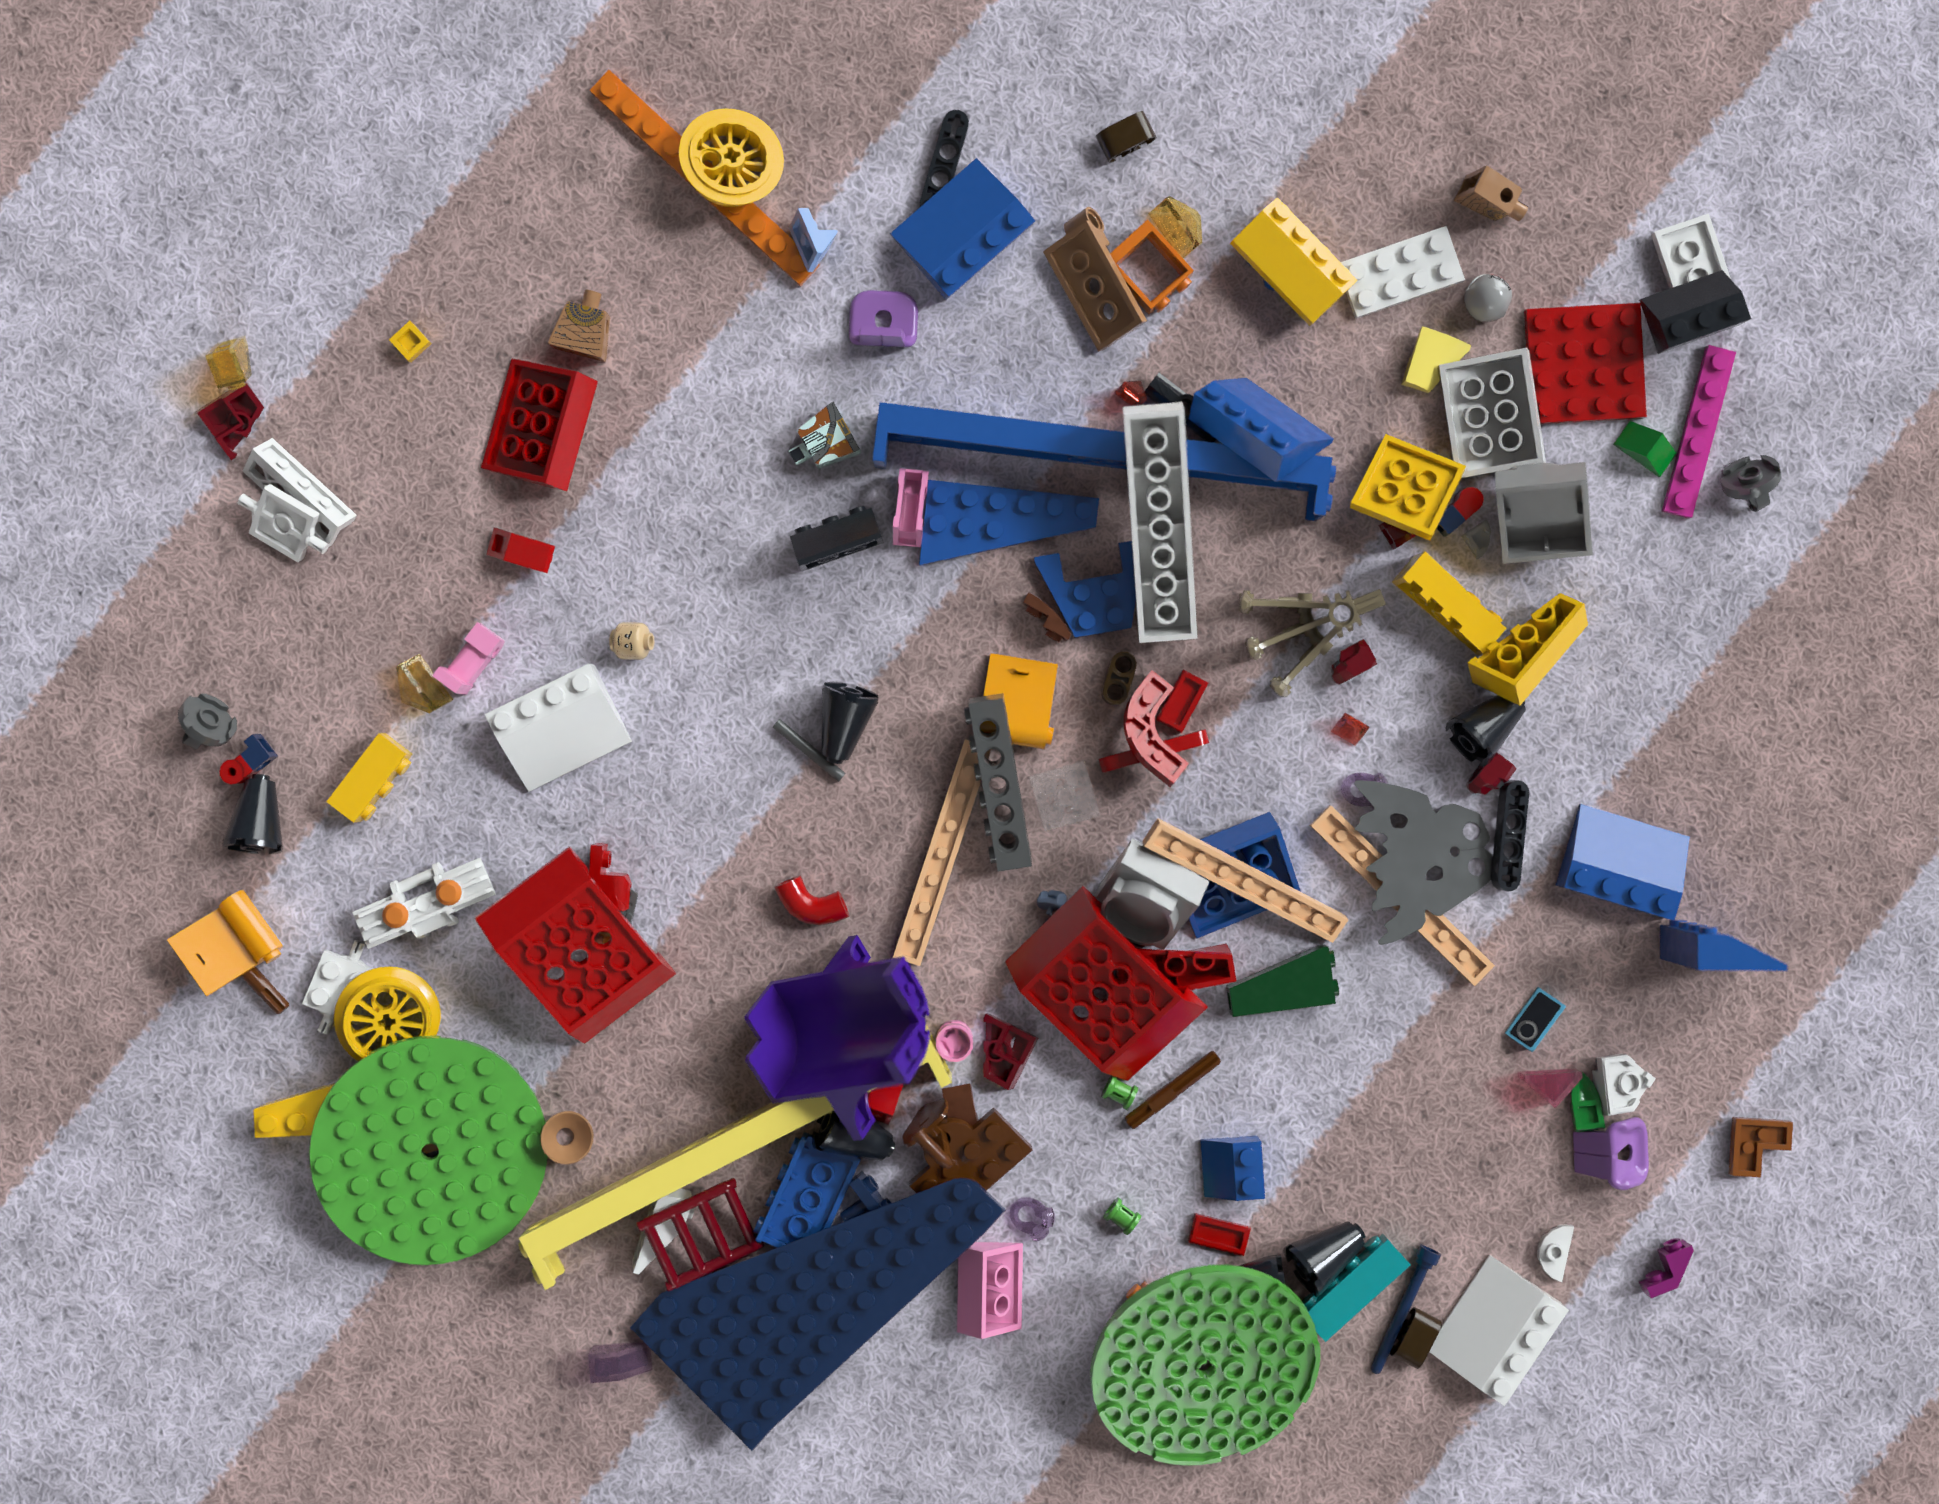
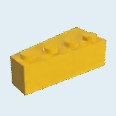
[1392,551,1507,656]
[1467,593,1588,706]
[253,1083,335,1138]

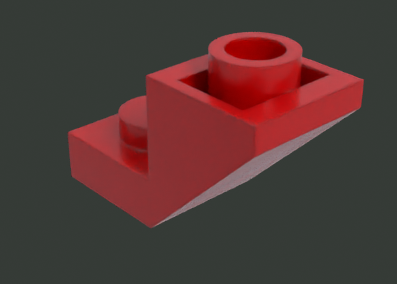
[486,527,555,573]

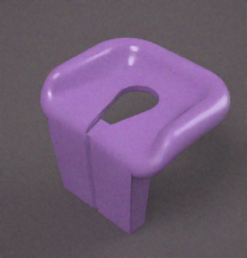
[849,290,918,347]
[1573,1117,1649,1190]

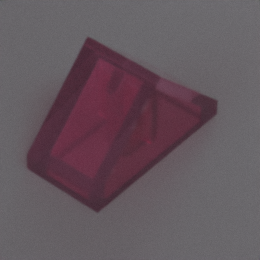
[1518,1068,1582,1108]

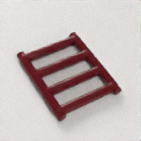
[636,1178,764,1292]

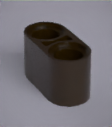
[1095,111,1157,163]
[1101,651,1137,705]
[1390,1307,1442,1369]

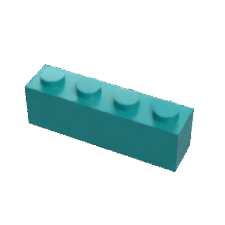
[1302,1233,1411,1342]

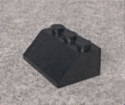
[1639,270,1751,354]
[790,506,884,571]

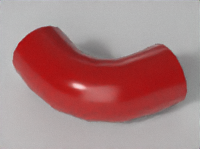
[774,875,850,926]

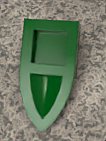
[1570,1072,1606,1132]

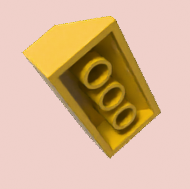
[1230,197,1358,326]

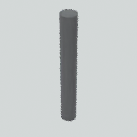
[772,719,846,782]

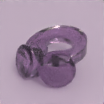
[1341,773,1388,809]
[1010,1197,1055,1242]

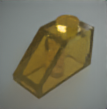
[205,336,252,390]

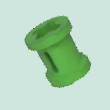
[1101,1075,1138,1110]
[1103,1197,1141,1235]

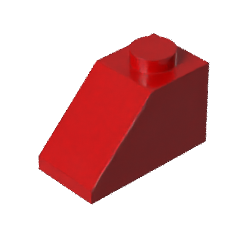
[868,1085,903,1125]

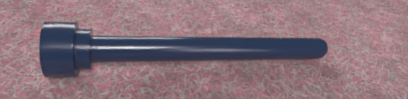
[1371,1244,1441,1374]

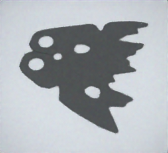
[1354,780,1493,945]

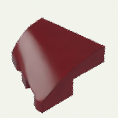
[196,380,264,460]
[983,1013,1038,1090]

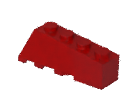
[1115,943,1237,991]

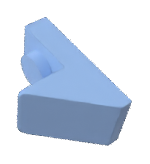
[789,208,838,272]

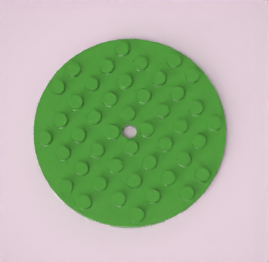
[310,1035,548,1265]
[1090,1265,1320,1466]

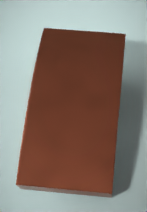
[1023,592,1071,643]
[942,1083,978,1126]

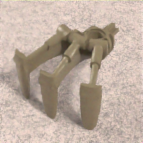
[1239,589,1386,697]

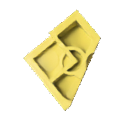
[1401,326,1471,393]

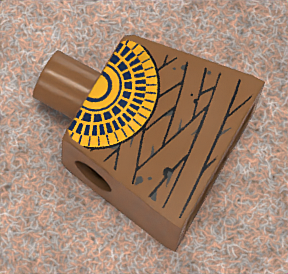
[1454,165,1528,222]
[548,289,610,362]

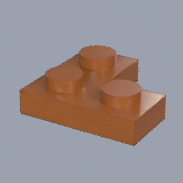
[1728,1117,1793,1178]

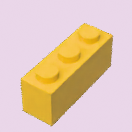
[326,733,413,823]

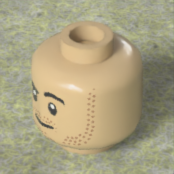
[609,622,655,660]

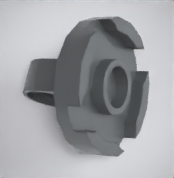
[1720,455,1782,512]
[178,694,237,750]

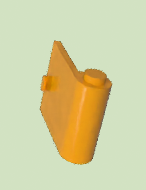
[980,653,1058,749]
[167,890,283,997]

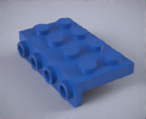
[753,1132,861,1248]

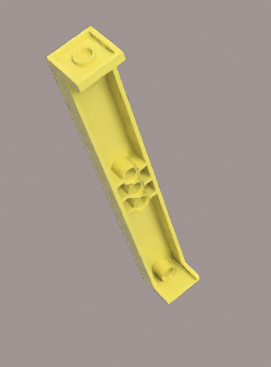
[519,1024,952,1290]

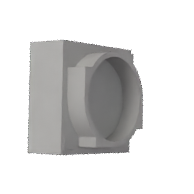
[1495,462,1593,564]
[1094,838,1209,950]

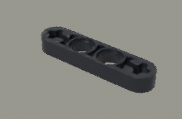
[919,110,969,208]
[1491,780,1529,892]

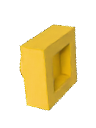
[389,320,432,363]

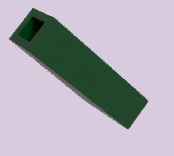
[1226,944,1339,1017]

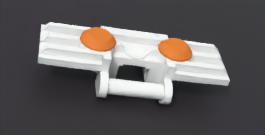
[352,858,496,949]

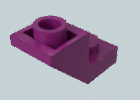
[1639,1238,1694,1298]

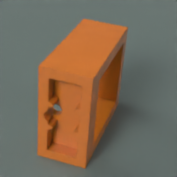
[1110,219,1194,314]

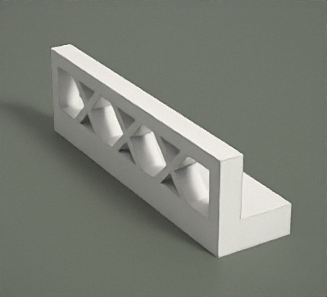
[243,438,357,547]

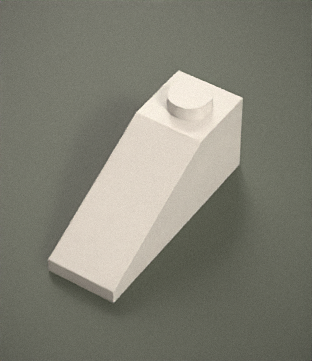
[632,1188,695,1274]

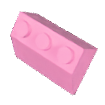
[957,1242,1023,1339]

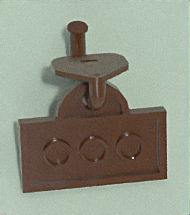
[902,1098,1033,1193]

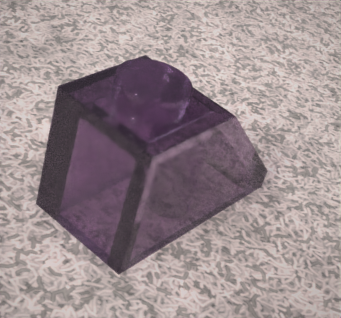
[588,1341,653,1383]

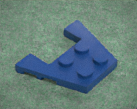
[1034,541,1136,638]

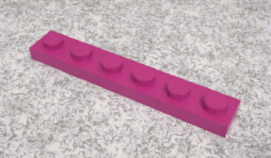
[1662,345,1736,519]

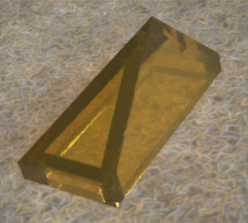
[1149,196,1203,259]
[396,654,453,713]

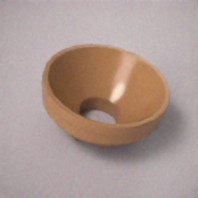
[540,1111,594,1164]

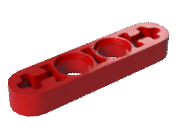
[1098,729,1210,773]

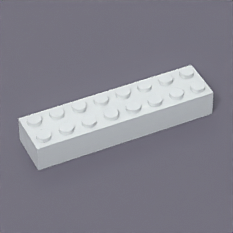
[1123,402,1197,643]

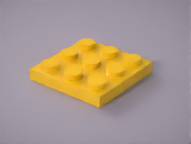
[1350,434,1466,541]

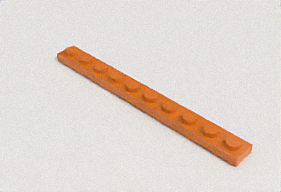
[590,70,820,287]

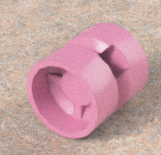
[936,1020,973,1062]

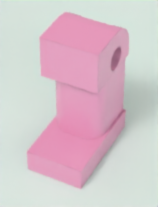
[893,468,929,548]
[432,622,505,695]

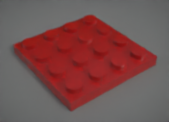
[1524,303,1647,424]

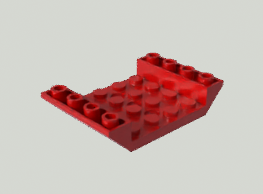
[475,846,676,1044]
[1005,886,1208,1081]

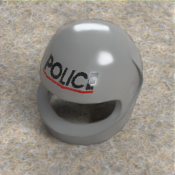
[1464,274,1512,322]

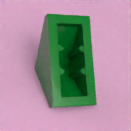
[1613,421,1677,477]

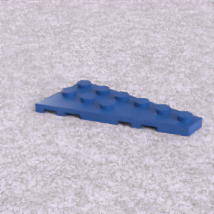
[919,480,1099,566]

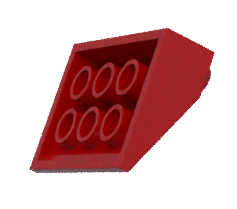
[481,358,598,492]

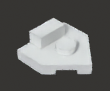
[1592,1053,1656,1116]

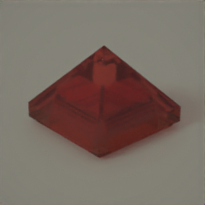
[1114,381,1147,406]
[1331,713,1369,746]

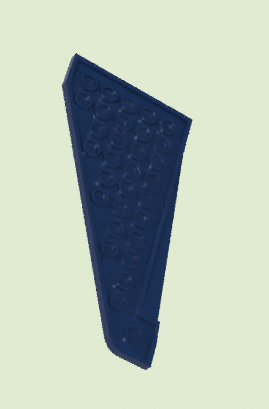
[630,1178,1006,1451]

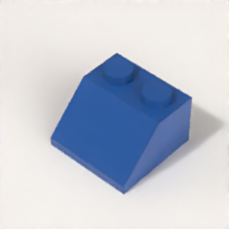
[1200,1136,1265,1201]

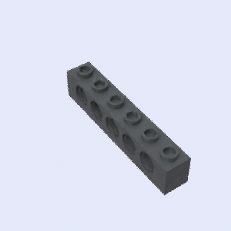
[964,693,1032,872]

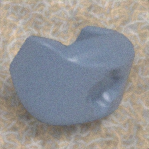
[1037,890,1067,916]

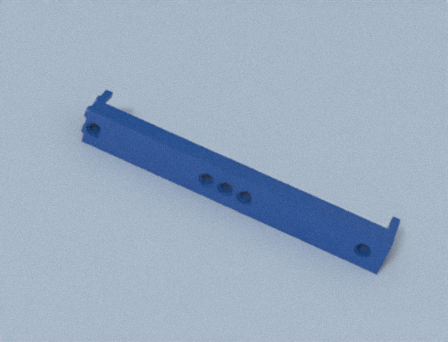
[873,402,1336,521]

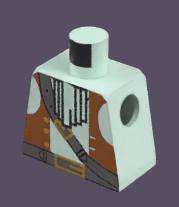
[789,402,861,469]

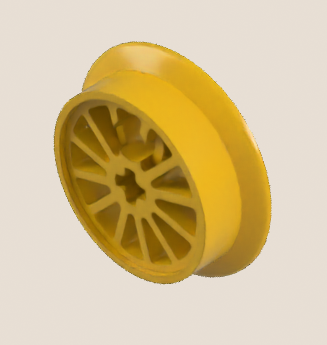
[679,109,784,207]
[334,967,441,1061]

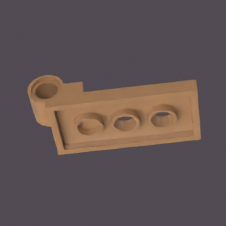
[1043,207,1147,352]

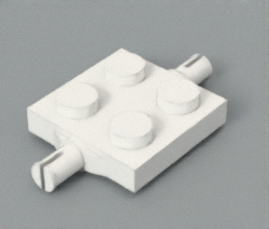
[237,484,329,562]
[302,940,374,1034]

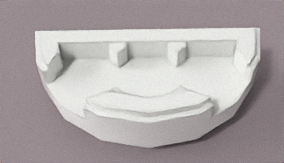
[1537,1224,1574,1282]

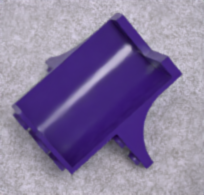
[744,935,930,1141]

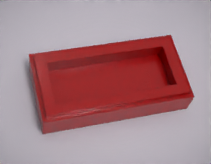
[1156,669,1208,733]
[1188,1213,1251,1256]

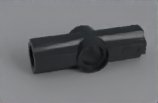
[1143,373,1216,443]

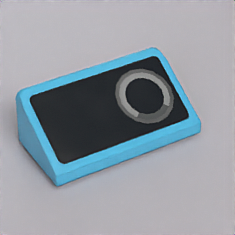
[1505,987,1566,1052]

